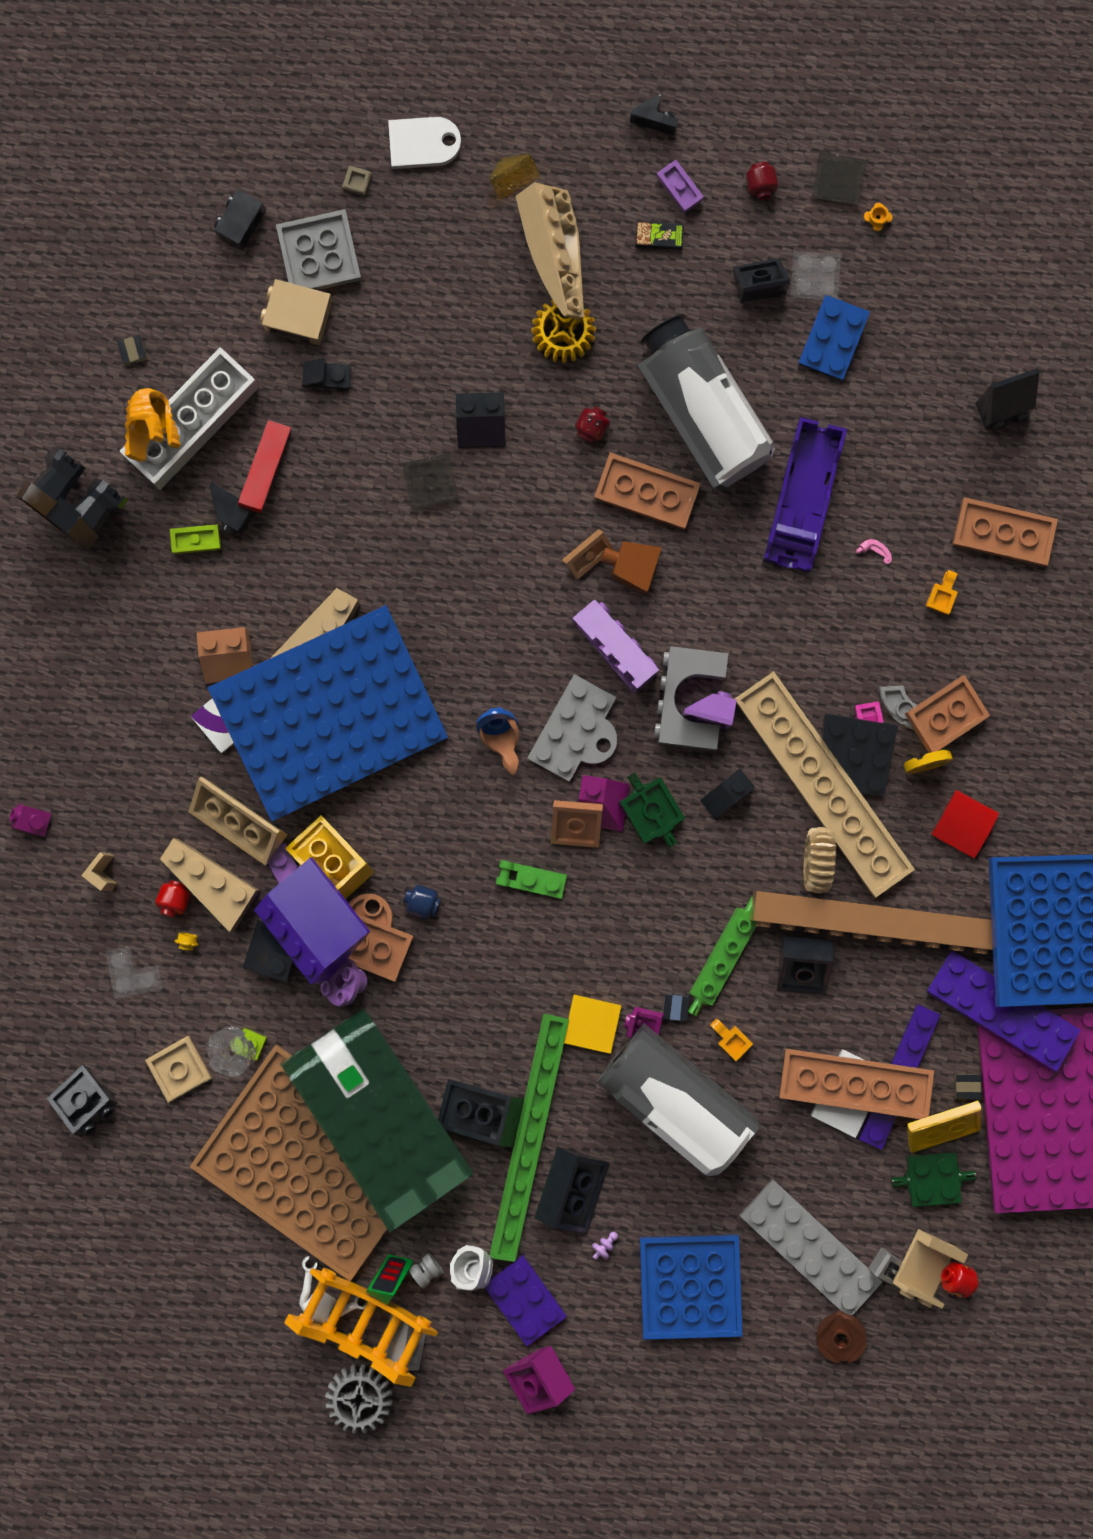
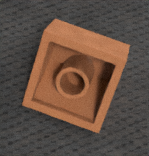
[196,627,253,684]

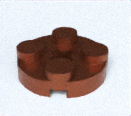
[817,1311,867,1363]

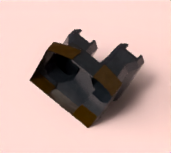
[16,446,128,550]

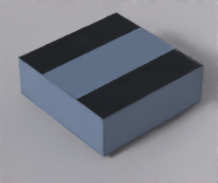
[663,994,690,1021]

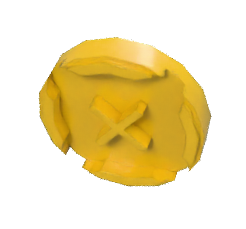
[903,750,953,774]

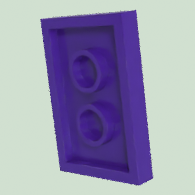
[485,1255,567,1346]

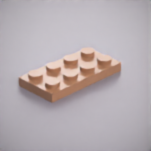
[594,453,701,530]
[952,497,1058,567]

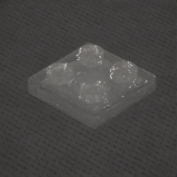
[790,251,841,302]

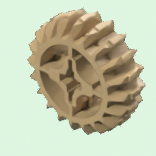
[803,827,836,893]

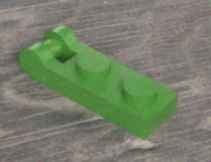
[495,860,567,899]

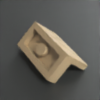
[81,852,117,891]

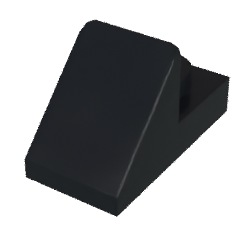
[630,94,679,136]
[302,358,351,390]

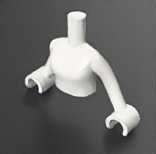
[299,1256,368,1324]

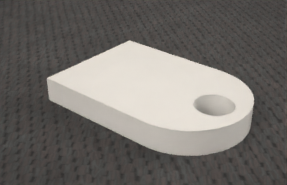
[388,117,461,169]

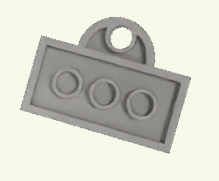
[527,674,617,782]

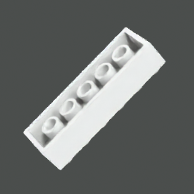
[120,347,259,490]

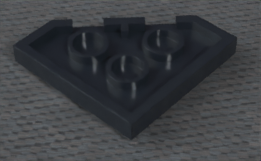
[820,713,898,797]

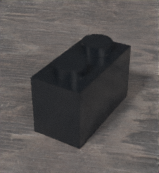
[214,189,266,251]

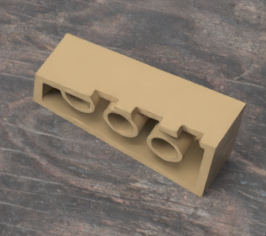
[271,588,360,658]
[160,838,260,932]

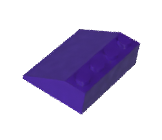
[254,858,370,985]

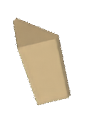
[188,777,288,866]

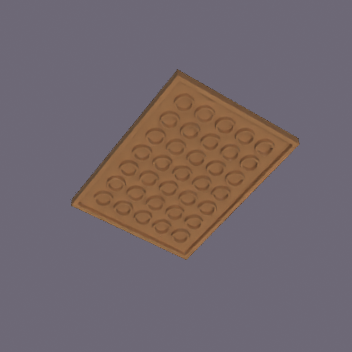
[190,1044,436,1281]

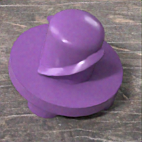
[321,957,367,1006]

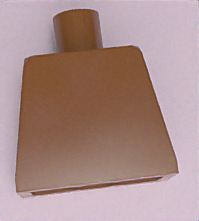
[601,542,662,594]

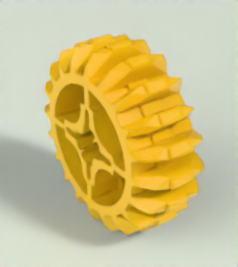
[531,300,596,363]

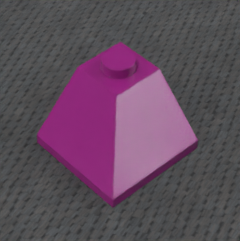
[578,775,630,832]

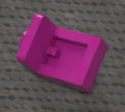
[9,803,52,836]
[624,1007,664,1038]

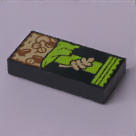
[635,221,684,250]

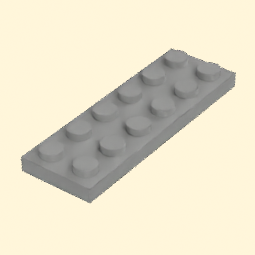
[740,1179,882,1315]

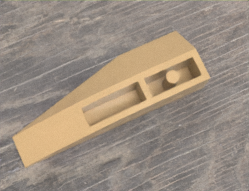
[516,182,584,319]

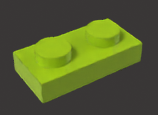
[170,524,221,554]

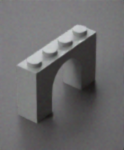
[654,646,728,751]

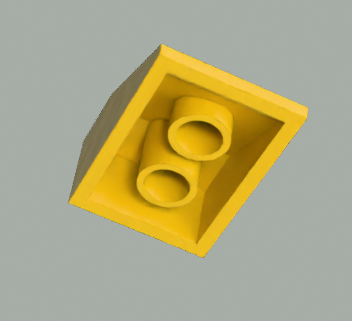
[285,815,374,900]

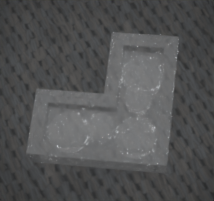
[105,946,164,999]

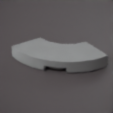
[879,685,917,731]

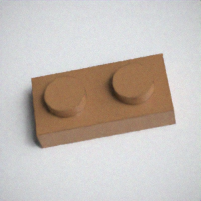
[562,529,614,580]

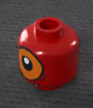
[941,1262,979,1298]

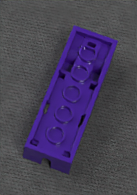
[762,417,847,572]

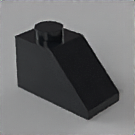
[209,482,255,535]
[700,768,755,819]

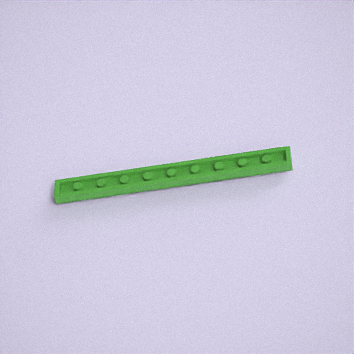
[490,1014,569,1262]

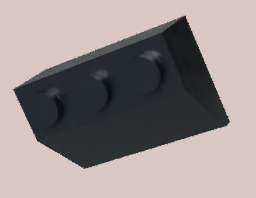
[534,1147,610,1233]

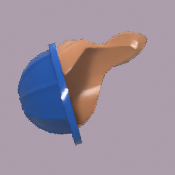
[476,707,519,775]

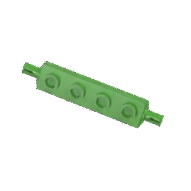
[688,896,756,1016]

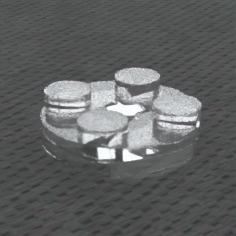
[207,1027,255,1077]

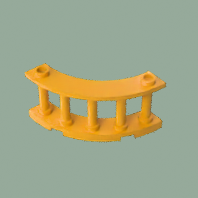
[284,1268,438,1387]

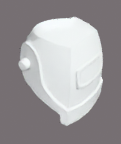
[450,1245,493,1291]

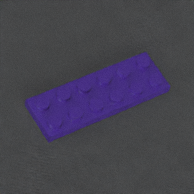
[926,950,1081,1073]

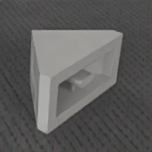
[869,1247,903,1289]

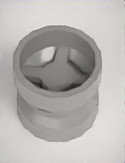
[409,1253,444,1289]

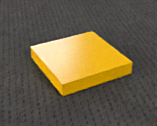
[564,995,621,1054]

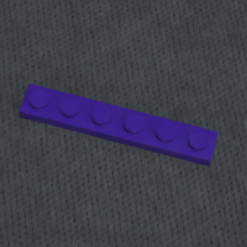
[858,1004,940,1150]

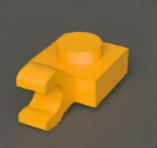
[925,570,958,615]
[710,1018,753,1061]

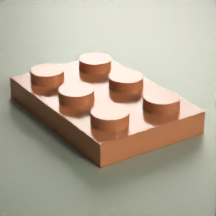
[904,675,990,753]

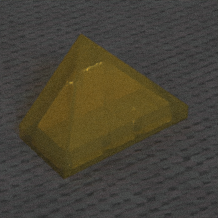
[489,153,540,199]

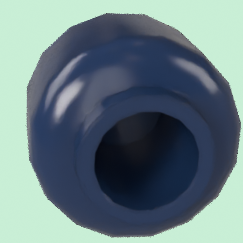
[403,885,441,920]

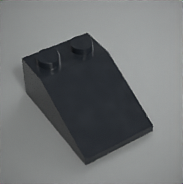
[975,368,1040,431]
[436,1079,524,1147]

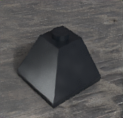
[243,920,295,982]

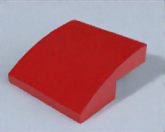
[932,790,999,858]

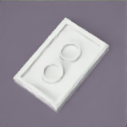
[811,1049,868,1138]

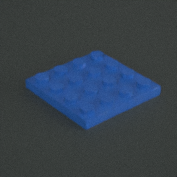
[640,1234,742,1339]

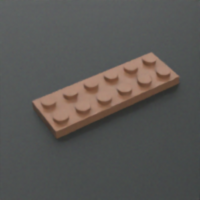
[779,1048,934,1119]

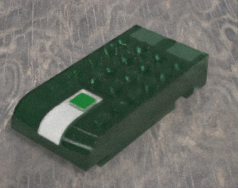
[280,1009,474,1232]

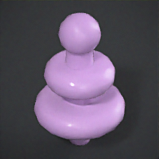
[592,1232,618,1260]

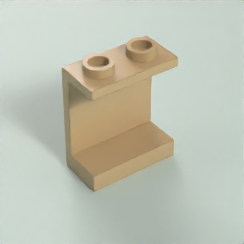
[260,279,333,346]
[893,1229,968,1309]

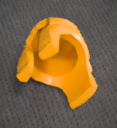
[124,388,181,462]

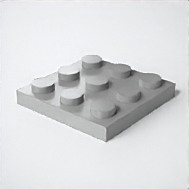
[276,209,362,290]

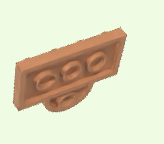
[348,894,414,982]

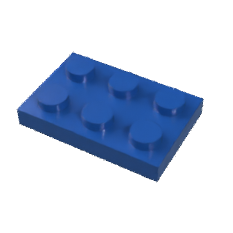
[798,295,870,380]

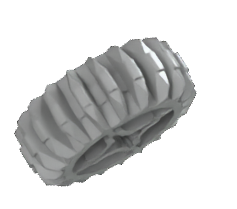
[325,1364,393,1434]

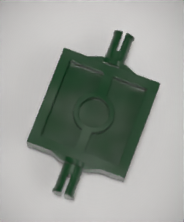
[618,772,685,848]
[891,1152,976,1207]

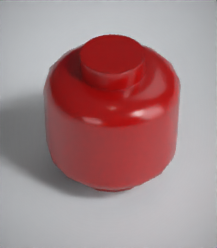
[155,880,191,918]

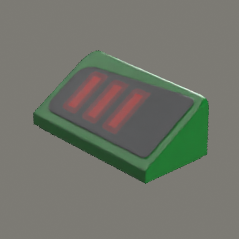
[366,1254,413,1305]

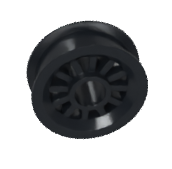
[640,314,694,357]

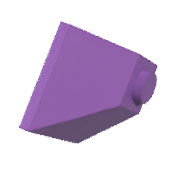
[681,691,737,730]

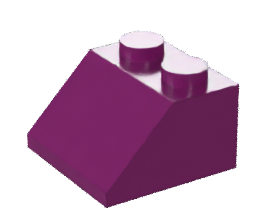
[502,1346,575,1414]

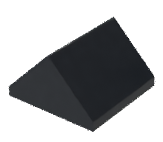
[733,258,790,303]

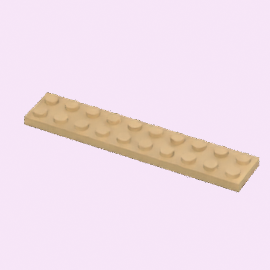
[735,671,915,898]

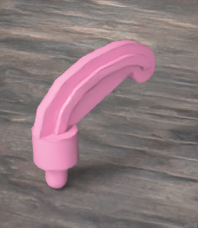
[856,539,892,564]

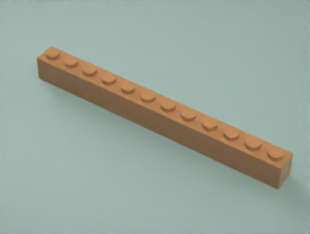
[750,891,993,954]

